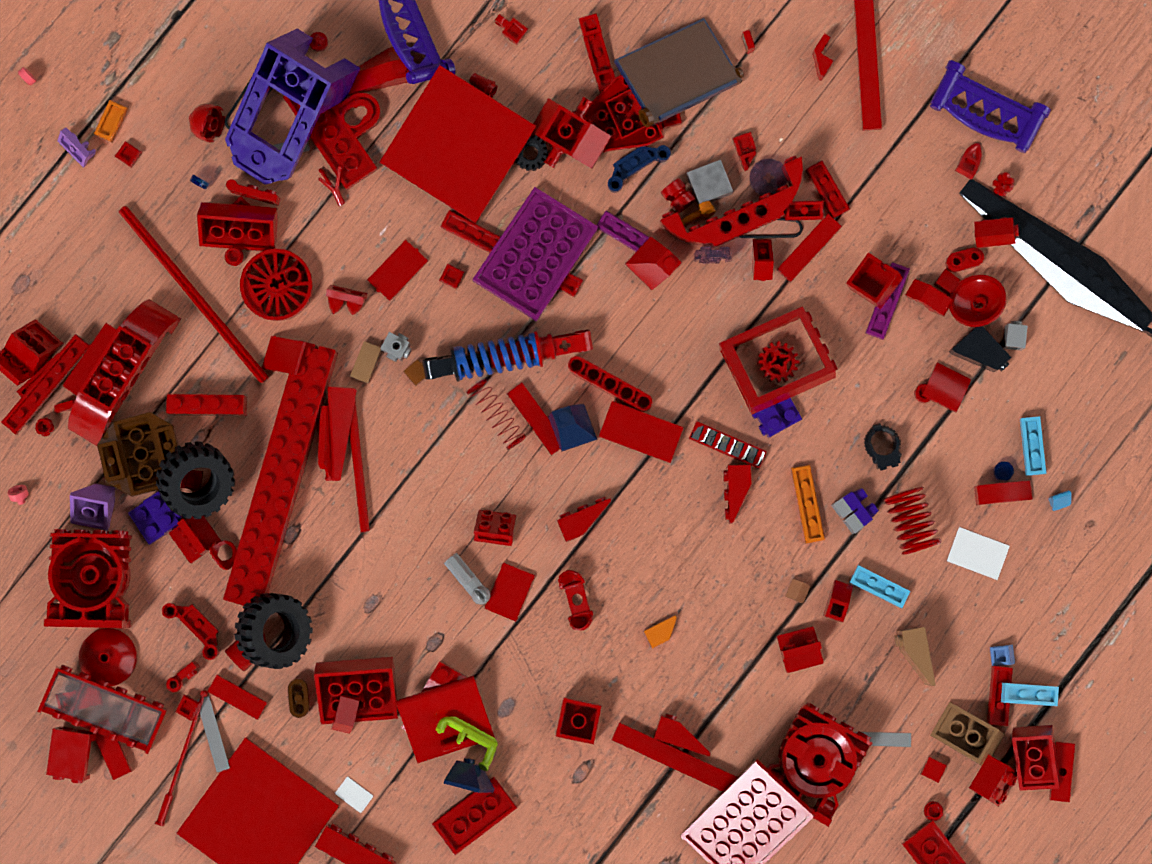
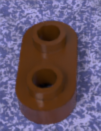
[288,679,310,718]

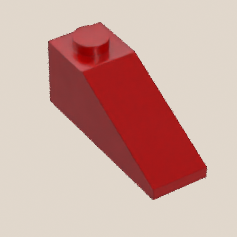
[653,713,711,757]

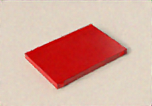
[262,336,306,376]
[484,562,535,622]

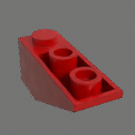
[723,465,752,524]
[557,497,611,542]

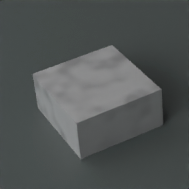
[686,160,733,207]

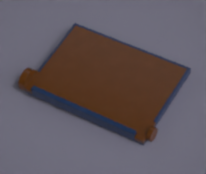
[614,18,744,127]

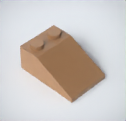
[894,627,936,686]
[930,702,1005,766]

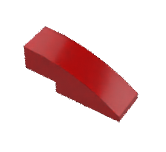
[974,481,1033,506]

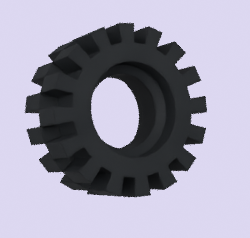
[516,135,548,171]

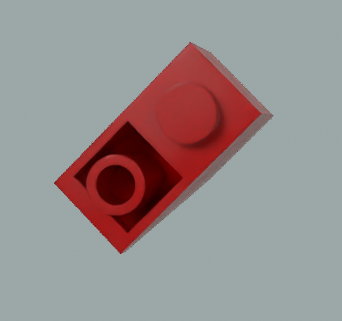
[823,580,853,623]

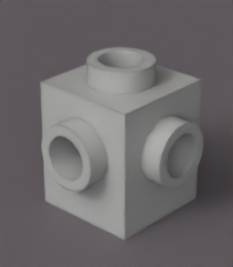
[380,332,412,362]

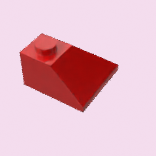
[625,236,682,290]

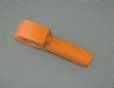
[681,201,716,226]

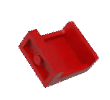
[46,726,96,783]

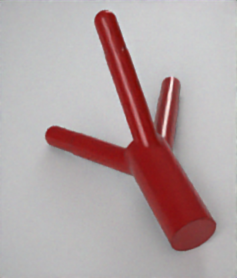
[318,165,345,206]

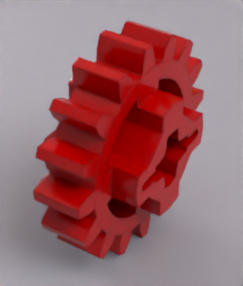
[757,341,800,383]

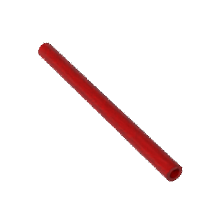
[349,398,370,532]

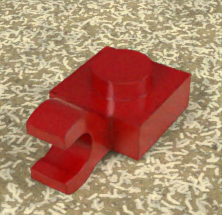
[495,14,528,45]

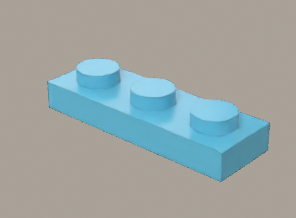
[1020,417,1046,476]
[849,565,910,608]
[1001,683,1059,706]

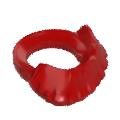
[209,540,237,570]

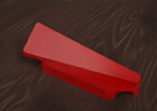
[318,387,357,481]

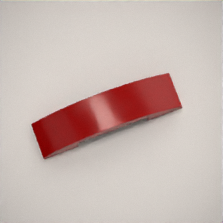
[578,13,615,92]

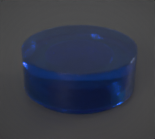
[190,174,210,189]
[993,461,1014,481]

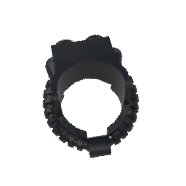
[864,423,902,471]

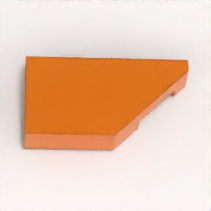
[644,615,677,649]

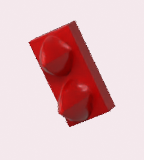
[326,285,368,315]

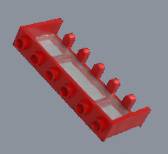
[37,664,167,754]

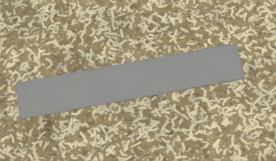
[197,696,230,772]
[836,732,911,747]

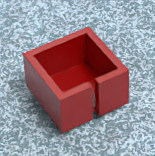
[846,252,903,310]

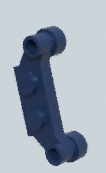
[608,145,671,193]

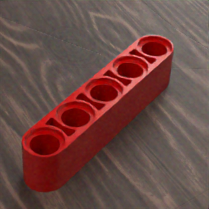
[568,356,652,412]

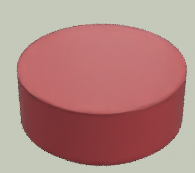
[18,67,37,86]

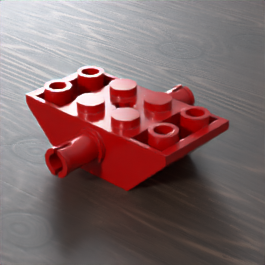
[533,97,612,169]

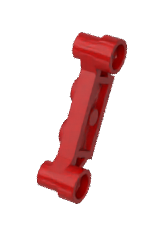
[162,603,220,660]

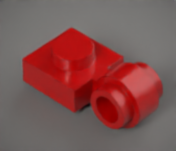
[166,661,200,692]

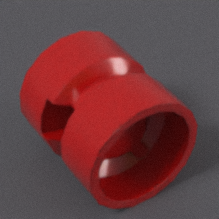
[661,178,696,214]

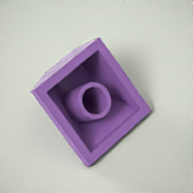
[70,484,115,530]

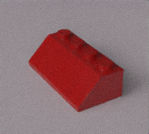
[197,202,278,251]

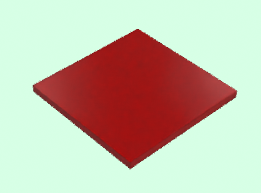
[379,65,537,223]
[176,737,340,864]

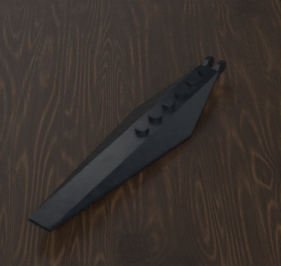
[959,179,1152,338]

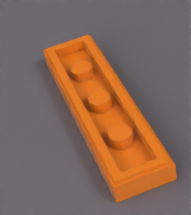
[791,465,825,544]

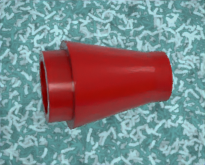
[469,73,498,98]

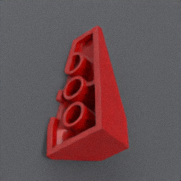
[348,47,409,96]

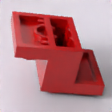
[0,319,64,386]

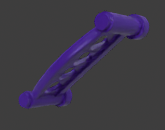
[378,0,455,84]
[930,60,1051,153]

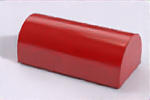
[784,200,824,221]

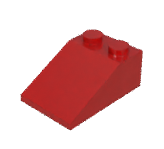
[1012,725,1059,791]

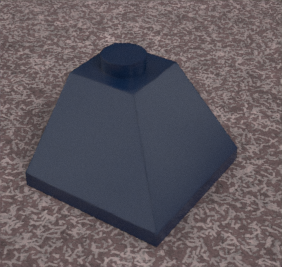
[548,404,597,452]
[444,758,495,793]

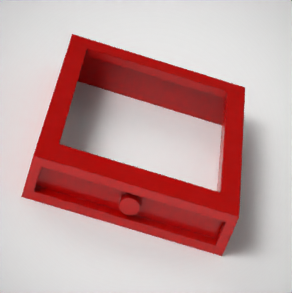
[719,306,838,415]

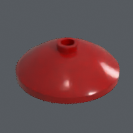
[949,275,1007,327]
[79,629,137,686]

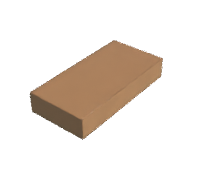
[350,341,382,384]

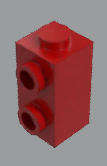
[974,217,1019,248]

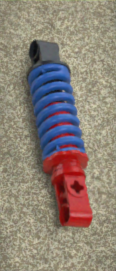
[422,329,593,382]

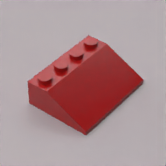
[314,657,398,725]

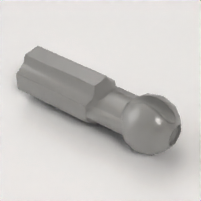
[444,553,490,605]

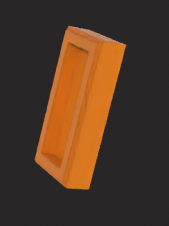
[94,100,128,142]

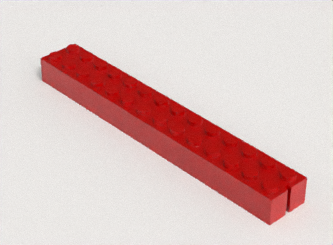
[223,340,338,606]

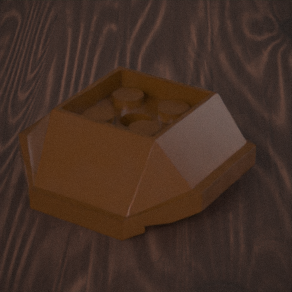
[97,412,178,497]

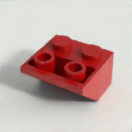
[969,754,1018,807]

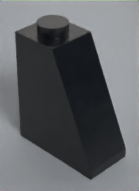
[949,326,1012,372]

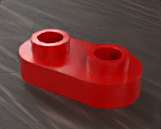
[945,247,984,273]

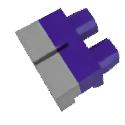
[831,488,879,534]

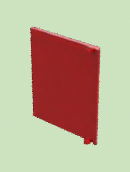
[396,675,495,764]

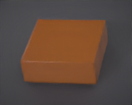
[403,359,425,386]

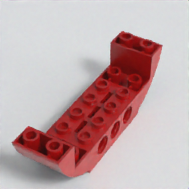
[660,155,803,248]
[68,299,182,446]

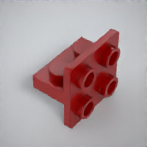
[474,510,517,546]
[169,515,221,563]
[777,626,824,673]

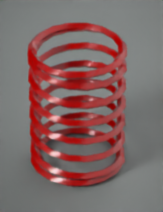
[883,486,942,555]

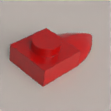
[955,143,982,180]

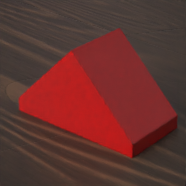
[331,695,360,734]

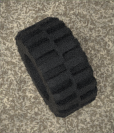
[156,441,235,519]
[234,593,313,669]

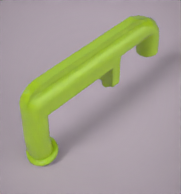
[436,717,498,771]

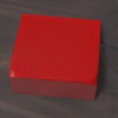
[934,269,960,295]

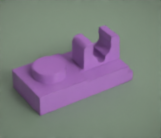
[58,128,96,168]

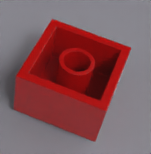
[556,697,602,745]

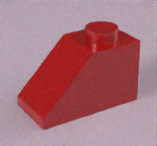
[752,239,774,281]

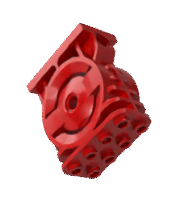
[44,529,132,628]
[767,702,873,827]

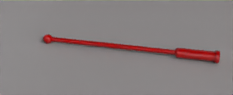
[155,690,208,826]

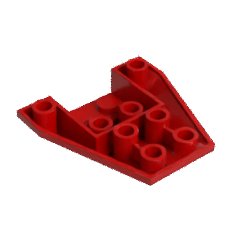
[585,74,664,152]

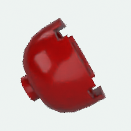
[189,103,225,143]

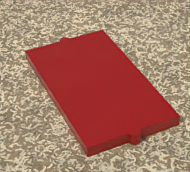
[367,239,428,301]

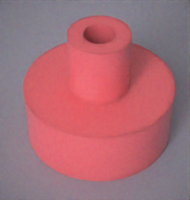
[7,485,29,505]

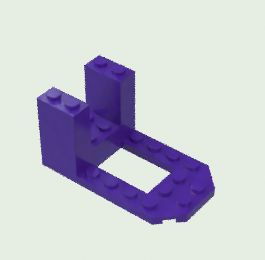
[225,28,360,185]

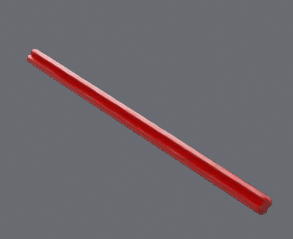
[119,206,269,383]

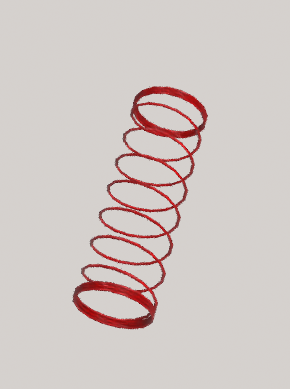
[466,379,526,450]

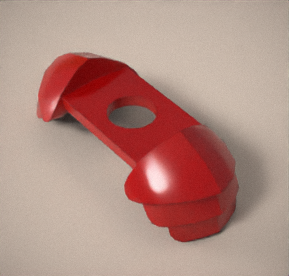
[558,570,593,631]

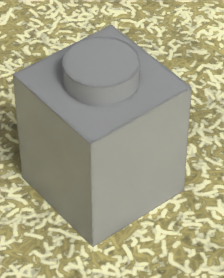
[1003,321,1028,351]

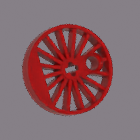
[240,249,313,321]

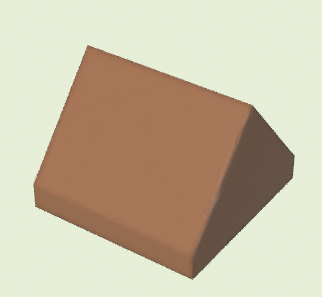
[785,579,810,604]

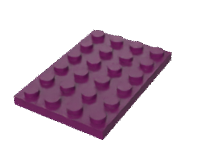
[472,187,599,322]

